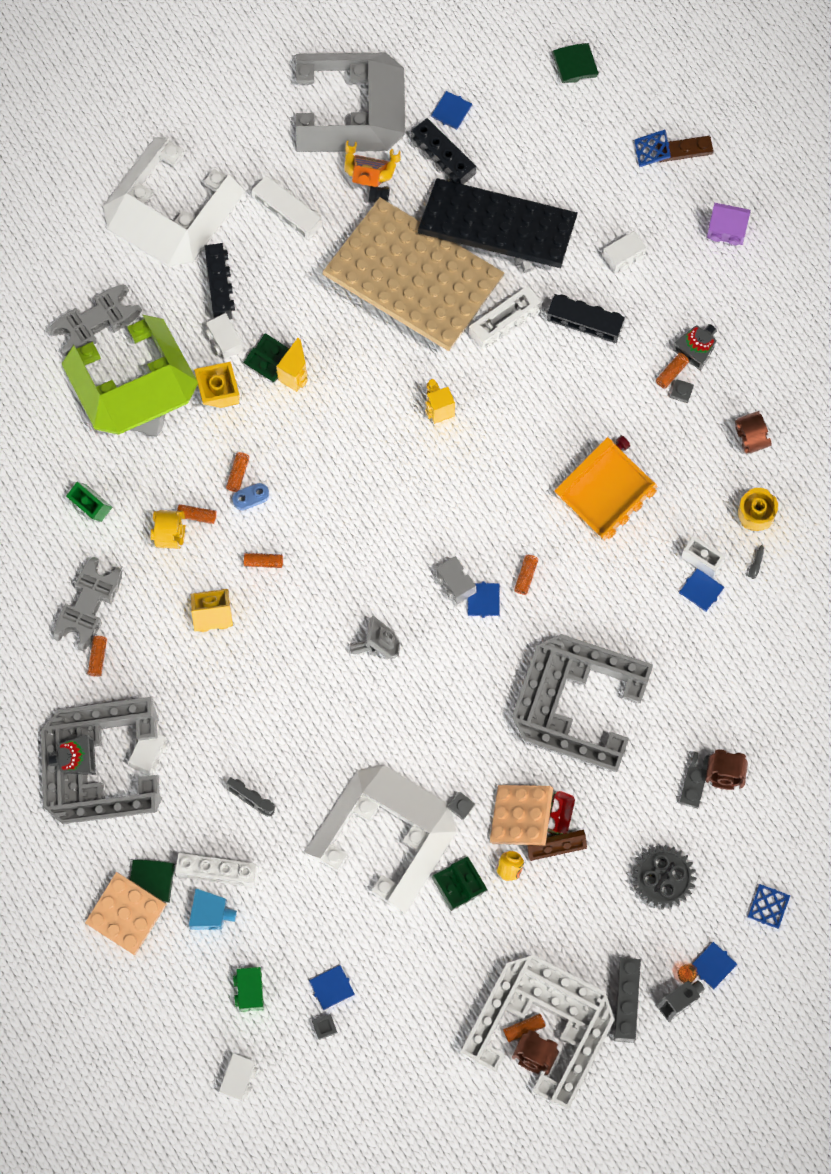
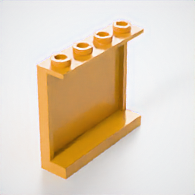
[554,437,658,541]

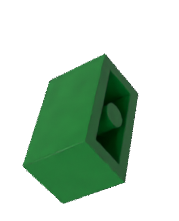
[66,481,113,522]
[233,967,264,1012]

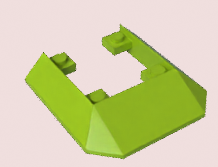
[62,314,198,435]

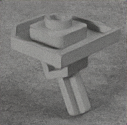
[350,615,400,659]

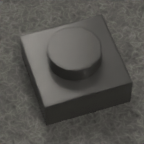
[670,379,694,404]
[447,792,475,820]
[312,1013,338,1040]

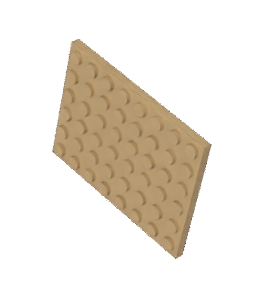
[322,198,505,351]

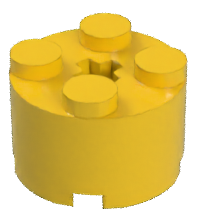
[738,488,778,531]
[151,510,186,549]

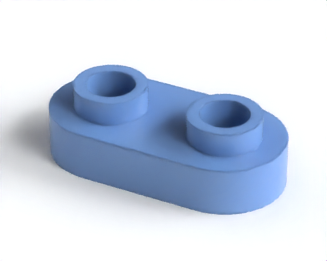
[232,483,269,510]

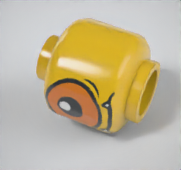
[496,851,524,881]

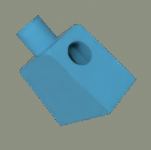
[189,889,237,930]

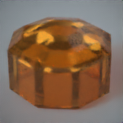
[677,963,698,983]

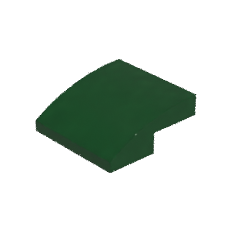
[552,43,599,83]
[243,333,290,383]
[431,856,488,911]
[130,859,175,903]

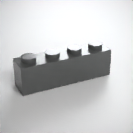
[614,957,641,1043]

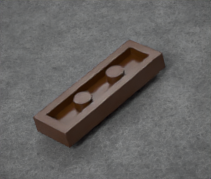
[656,135,714,163]
[527,829,587,861]

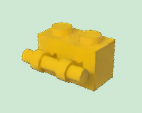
[425,379,455,424]

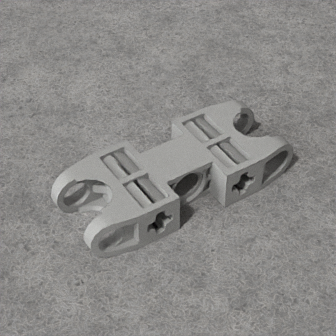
[48,284,142,356]
[53,557,123,651]

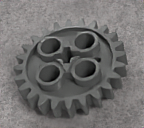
[632,845,697,910]

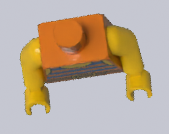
[344,141,401,187]

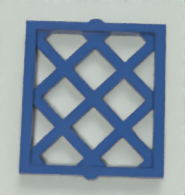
[634,129,671,167]
[747,884,790,929]

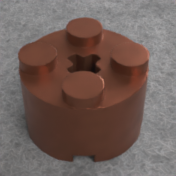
[735,411,772,454]
[706,749,748,790]
[512,1030,559,1075]

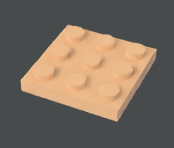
[490,785,553,845]
[85,872,167,955]

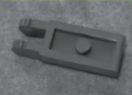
[679,752,709,809]
[226,777,275,817]

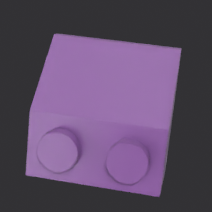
[707,202,751,246]

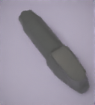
[748,545,764,579]

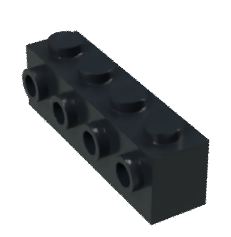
[411,118,476,184]
[204,243,235,320]
[547,294,625,344]

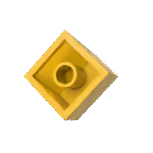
[276,338,308,392]
[194,361,240,408]
[190,589,233,632]

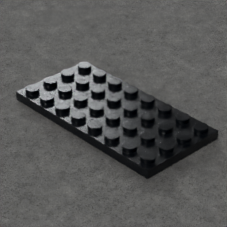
[418,178,578,269]

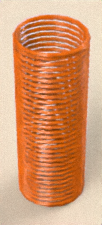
[656,353,689,389]
[226,452,250,492]
[177,504,217,524]
[244,552,283,568]
[514,555,539,595]
[88,636,107,677]
[503,1013,546,1042]

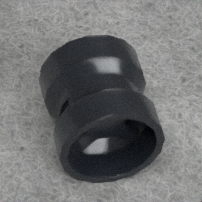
[368,186,390,203]

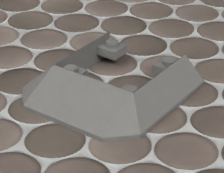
[296,52,405,152]
[512,634,653,772]
[41,697,163,825]

